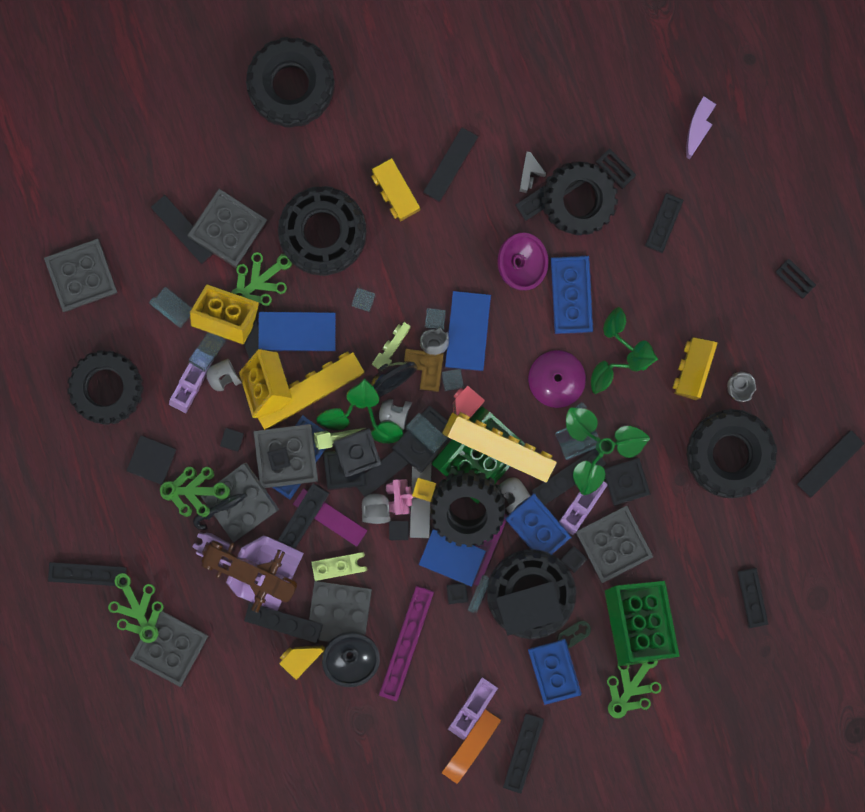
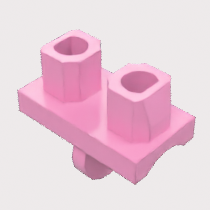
[386,479,415,515]

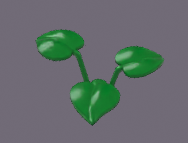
[591,307,658,395]
[316,379,404,444]
[566,407,650,495]

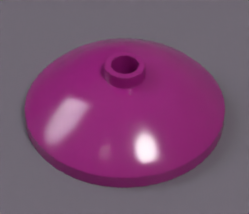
[498,233,548,290]
[528,350,586,408]

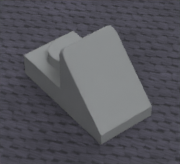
[519,152,546,193]

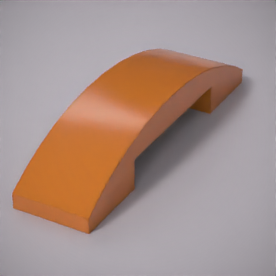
[441,709,501,784]

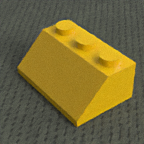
[190,284,259,344]
[673,338,717,400]
[239,349,292,418]
[279,646,325,680]

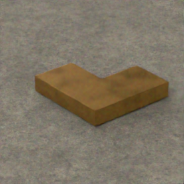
[404,349,444,392]

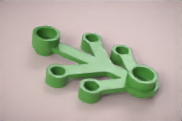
[231,252,292,306]
[160,467,230,517]
[108,573,164,643]
[607,661,662,718]

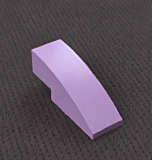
[686,96,716,159]
[169,350,214,413]
[559,481,608,535]
[448,678,498,740]

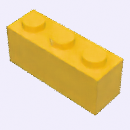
[371,158,420,222]

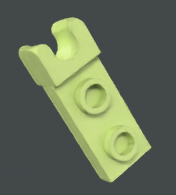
[372,322,411,369]
[313,428,366,449]
[311,552,368,581]

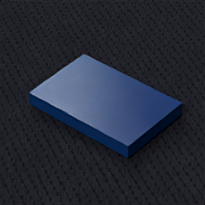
[505,494,572,554]
[419,529,487,587]
[528,639,582,705]

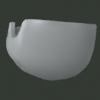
[420,328,449,355]
[727,371,756,402]

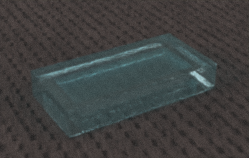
[189,332,225,372]
[405,413,447,453]
[468,575,490,613]

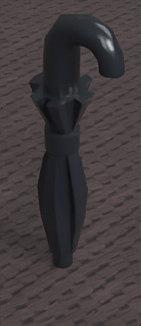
[193,493,247,530]

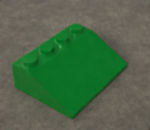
[431,406,525,504]
[604,581,680,666]

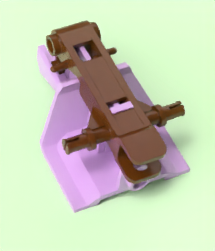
[193,532,304,613]

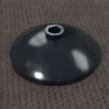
[370,361,417,398]
[322,632,380,687]

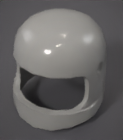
[206,358,242,391]
[379,399,412,430]
[499,477,531,514]
[362,494,391,524]

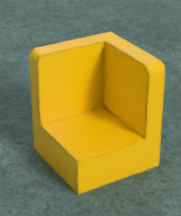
[412,478,436,503]

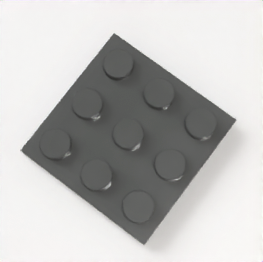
[188,189,267,268]
[44,239,118,312]
[254,424,318,488]
[201,463,279,543]
[576,506,653,583]
[309,581,372,642]
[130,608,209,687]

